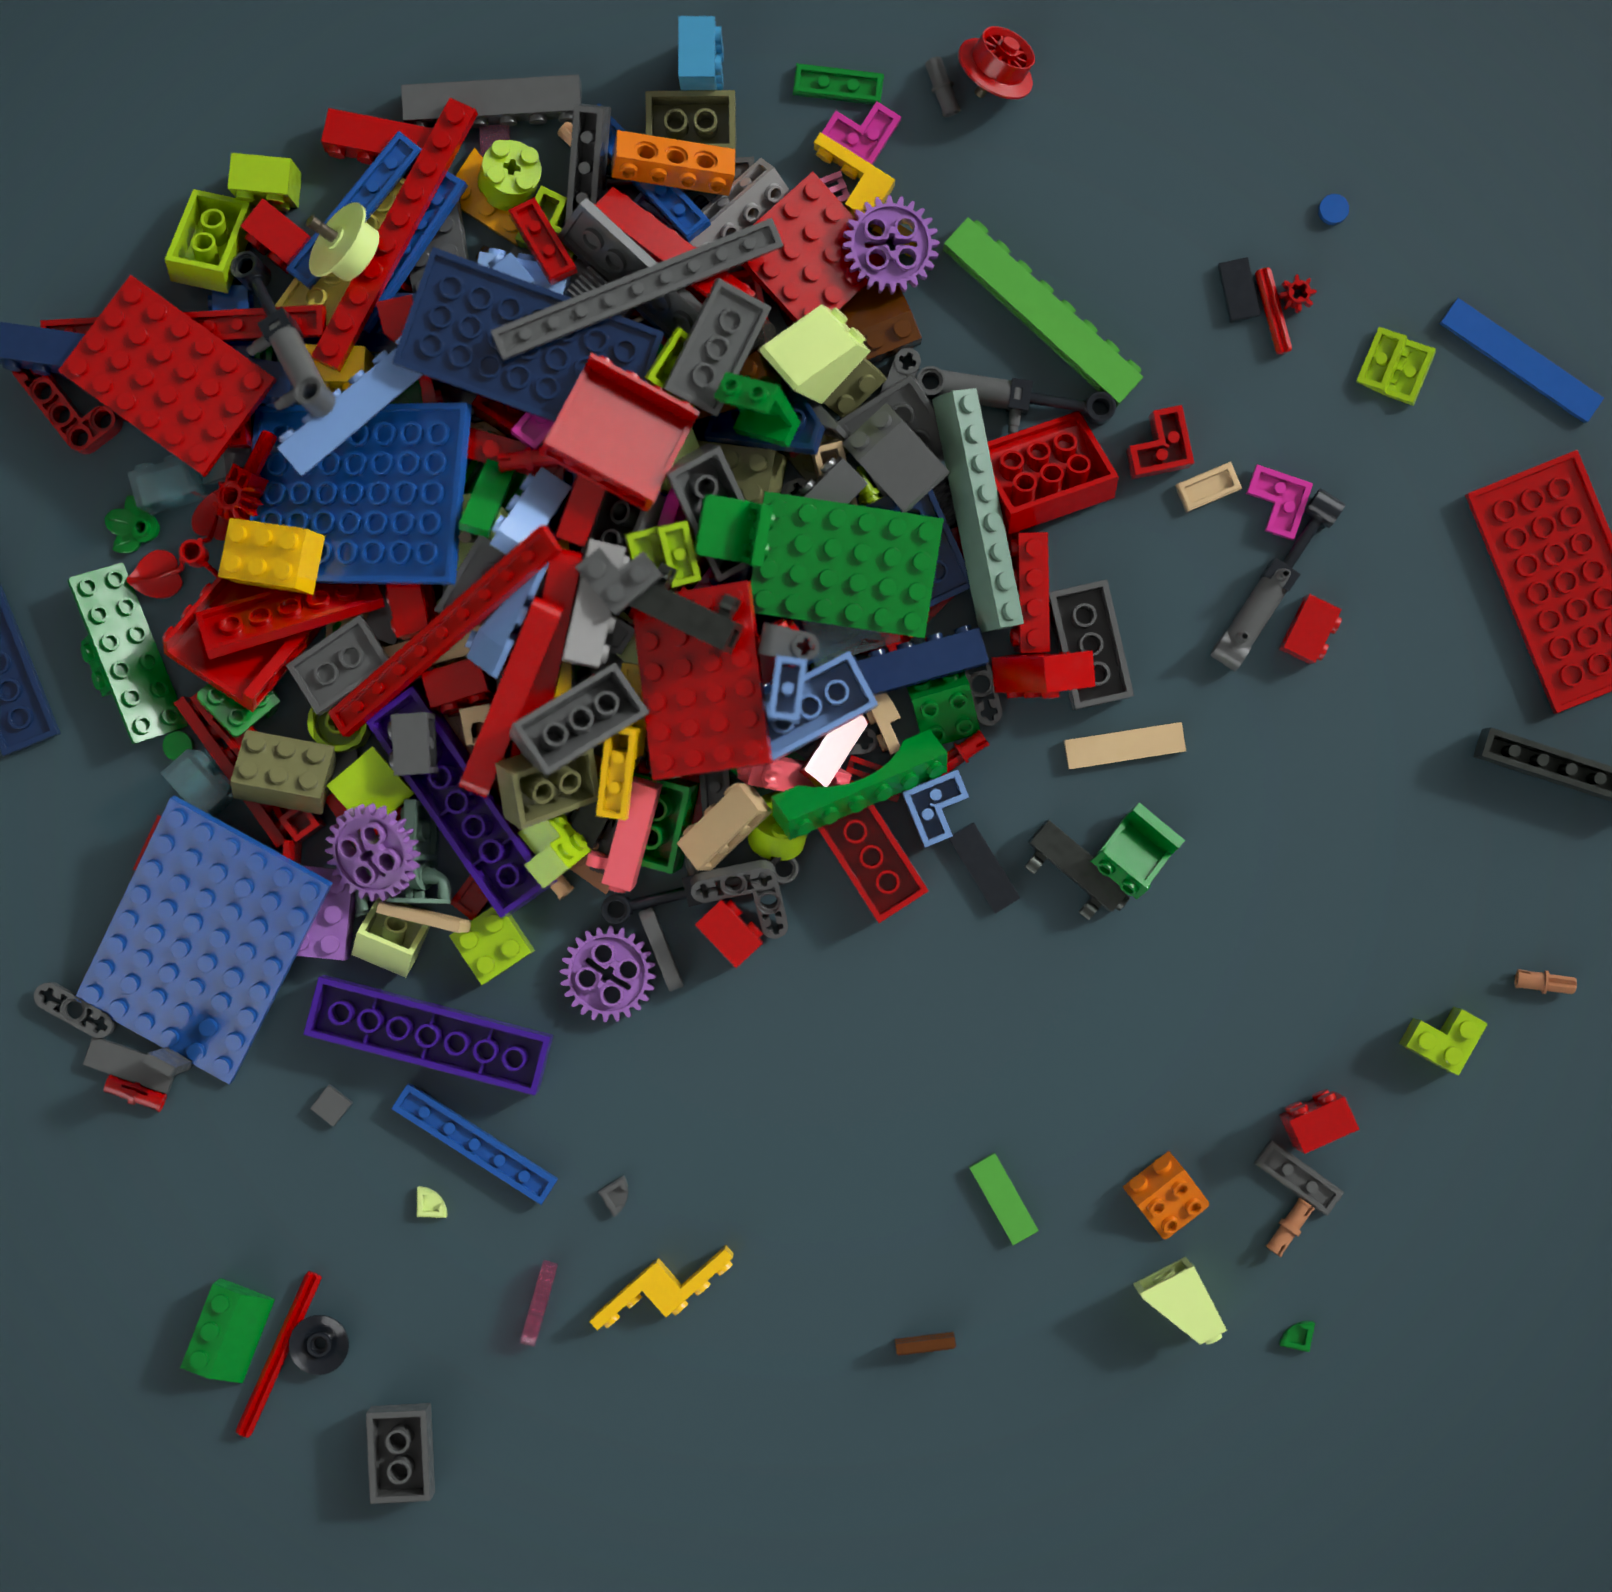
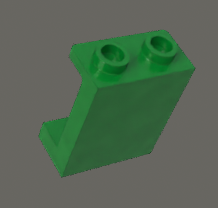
[714,372,801,448]
[1091,802,1185,900]

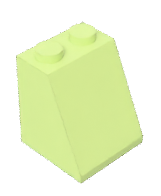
[759,304,870,404]
[1133,1257,1227,1345]

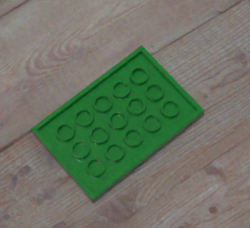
[750,491,944,638]

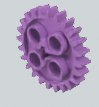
[842,195,940,295]
[325,803,420,901]
[560,925,657,1022]

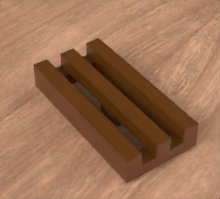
[895,1332,956,1356]

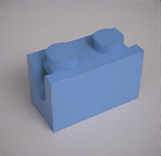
[768,655,807,724]

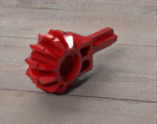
[212,430,277,522]

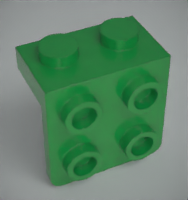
[694,494,775,567]
[906,671,980,745]
[197,683,281,738]

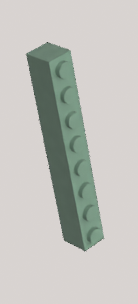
[932,388,1024,633]

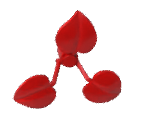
[126,489,229,599]

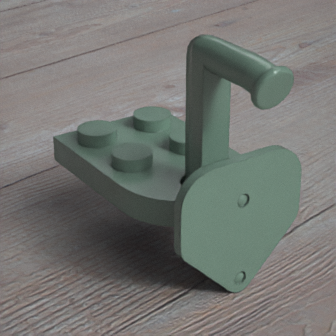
[355,799,451,918]

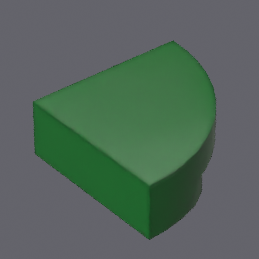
[1279,1321,1315,1352]

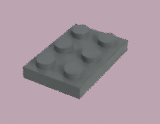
[286,615,389,716]

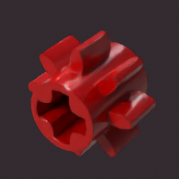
[1278,274,1317,314]

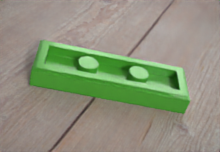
[969,1152,1039,1245]

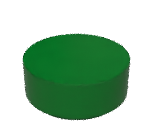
[162,731,194,761]

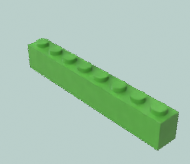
[943,217,1143,408]

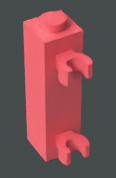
[737,757,852,792]
[585,776,663,893]

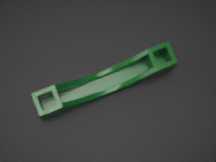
[772,729,948,840]

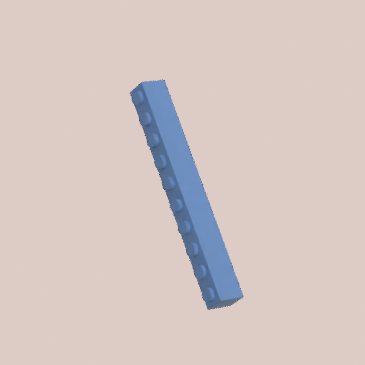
[277,252,534,477]

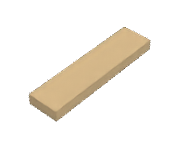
[1064,722,1186,770]

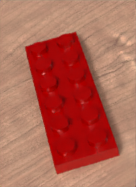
[195,583,385,660]

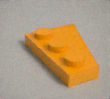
[456,147,518,246]

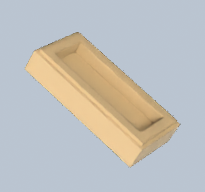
[1175,462,1242,513]

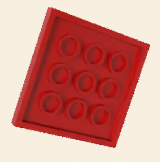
[742,171,884,323]

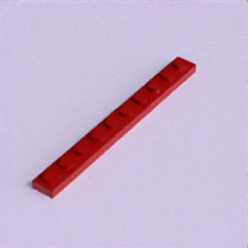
[311,98,478,372]
[40,304,327,342]
[328,525,563,737]

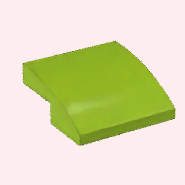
[1356,327,1436,406]
[624,520,701,588]
[327,746,415,829]

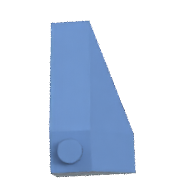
[465,563,549,678]

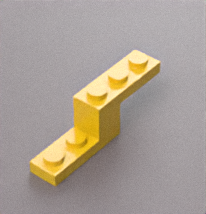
[814,132,917,257]
[596,662,646,820]
[589,1245,734,1331]

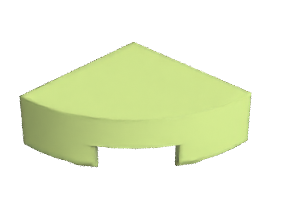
[417,1186,448,1218]

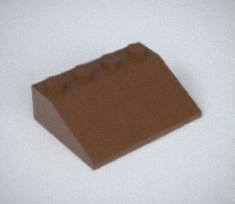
[779,283,922,364]

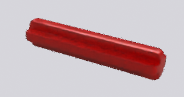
[1255,267,1292,354]

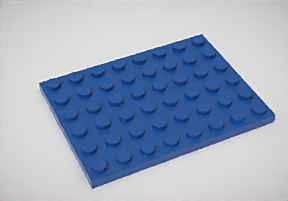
[250,403,472,585]
[75,795,333,1085]

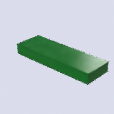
[793,63,884,105]
[459,459,516,538]

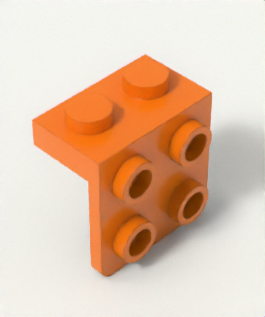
[1123,1151,1209,1239]

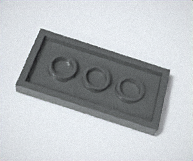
[662,278,771,417]

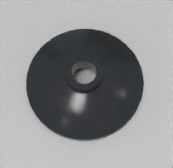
[289,1315,349,1375]

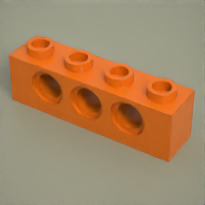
[611,130,735,196]

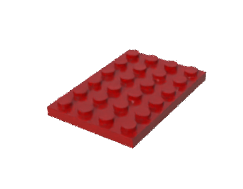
[58,274,277,477]
[632,580,773,781]

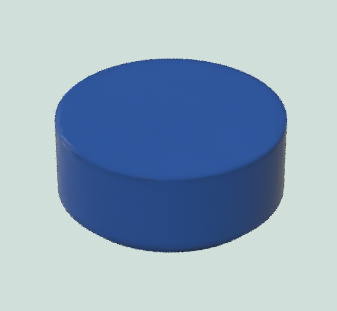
[1318,194,1349,225]

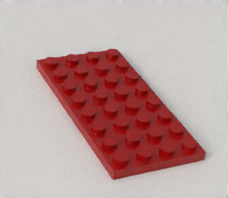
[1465,449,1612,714]

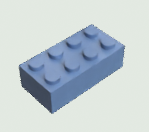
[765,651,878,762]

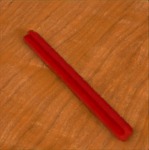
[236,1271,322,1438]

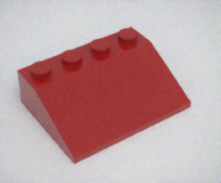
[987,411,1119,535]

